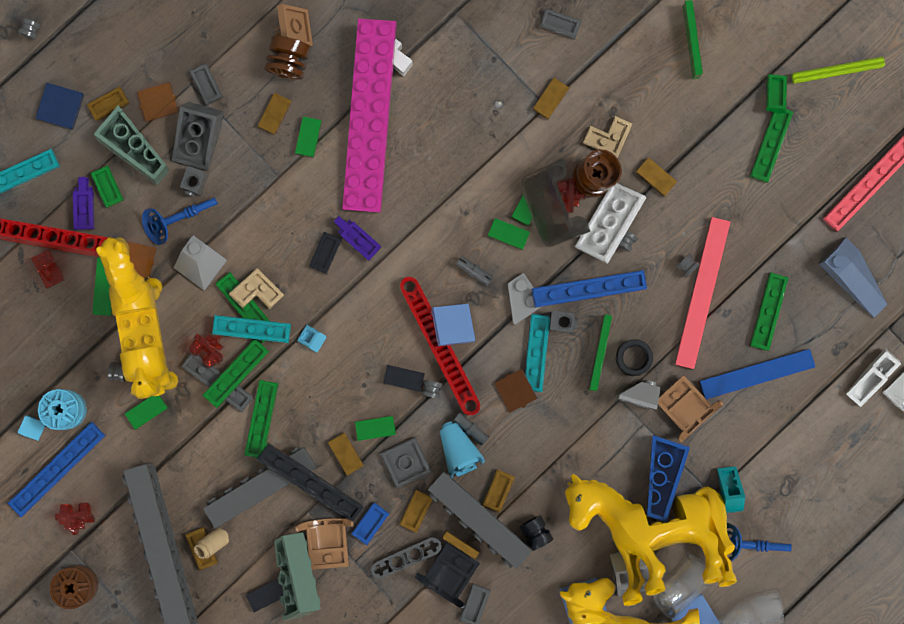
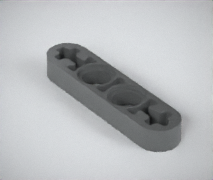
[371,537,442,579]

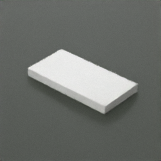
[575,183,646,264]

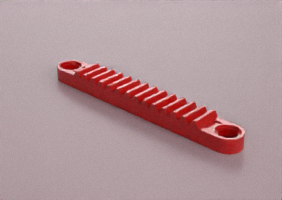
[400,277,480,416]

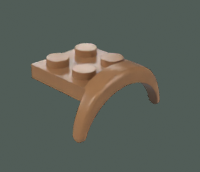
[658,375,723,442]
[295,518,353,570]

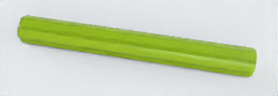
[791,57,885,84]

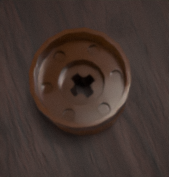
[264,36,311,80]
[573,149,622,197]
[49,565,99,609]

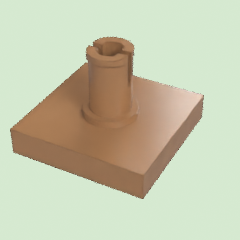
[274,4,313,47]

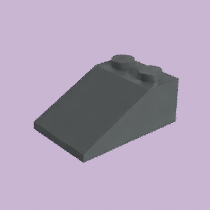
[172,102,224,171]

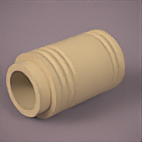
[194,528,229,559]

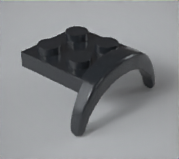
[415,542,480,609]

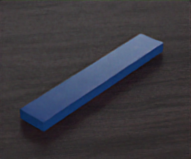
[531,270,647,308]
[699,349,816,399]
[8,422,106,517]

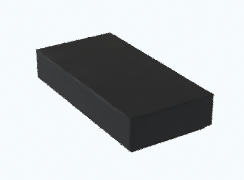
[309,232,342,275]
[383,365,425,392]
[246,579,283,613]

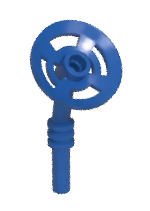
[142,197,218,245]
[727,523,792,561]

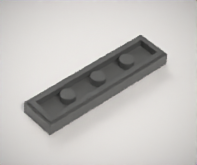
[181,351,254,412]

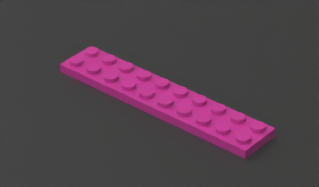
[343,19,397,213]

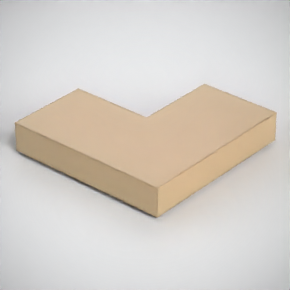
[582,116,632,158]
[229,268,284,309]

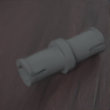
[456,255,494,286]
[453,412,490,446]

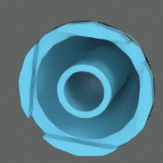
[440,422,485,478]

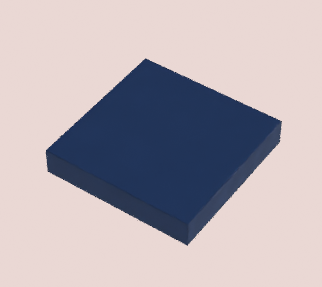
[36,83,84,130]

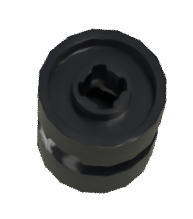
[519,515,554,551]

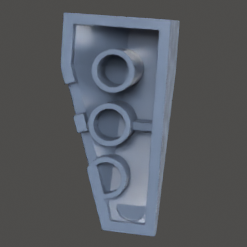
[819,237,887,318]

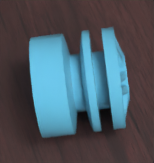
[38,389,87,430]

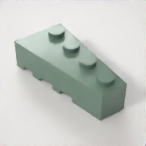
[94,106,169,185]
[274,533,321,621]

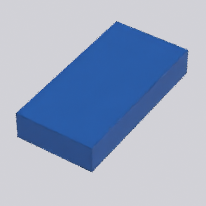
[352,502,390,545]

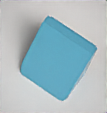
[297,325,326,352]
[18,415,45,441]

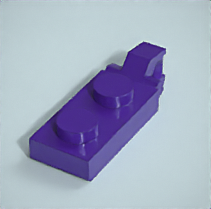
[73,177,95,230]
[334,216,382,261]

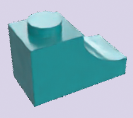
[717,466,745,513]

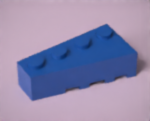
[647,435,690,522]

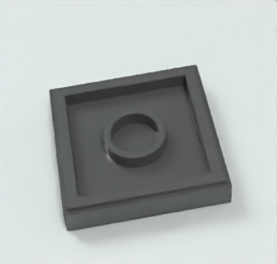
[380,437,432,488]

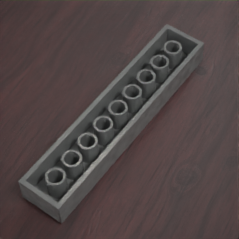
[122,463,198,624]

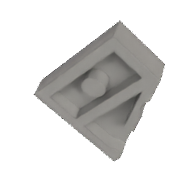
[507,273,541,325]

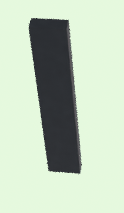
[257,442,363,521]

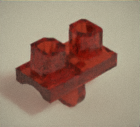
[554,178,585,215]
[31,249,65,289]
[189,333,224,369]
[55,503,95,535]

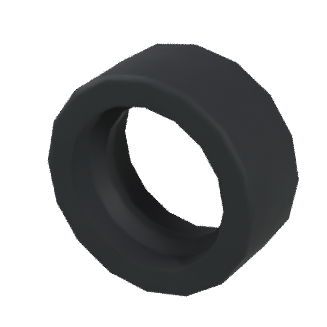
[616,339,653,376]

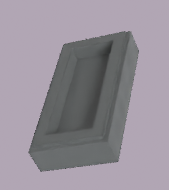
[539,8,581,40]
[189,63,223,106]
[459,583,491,624]

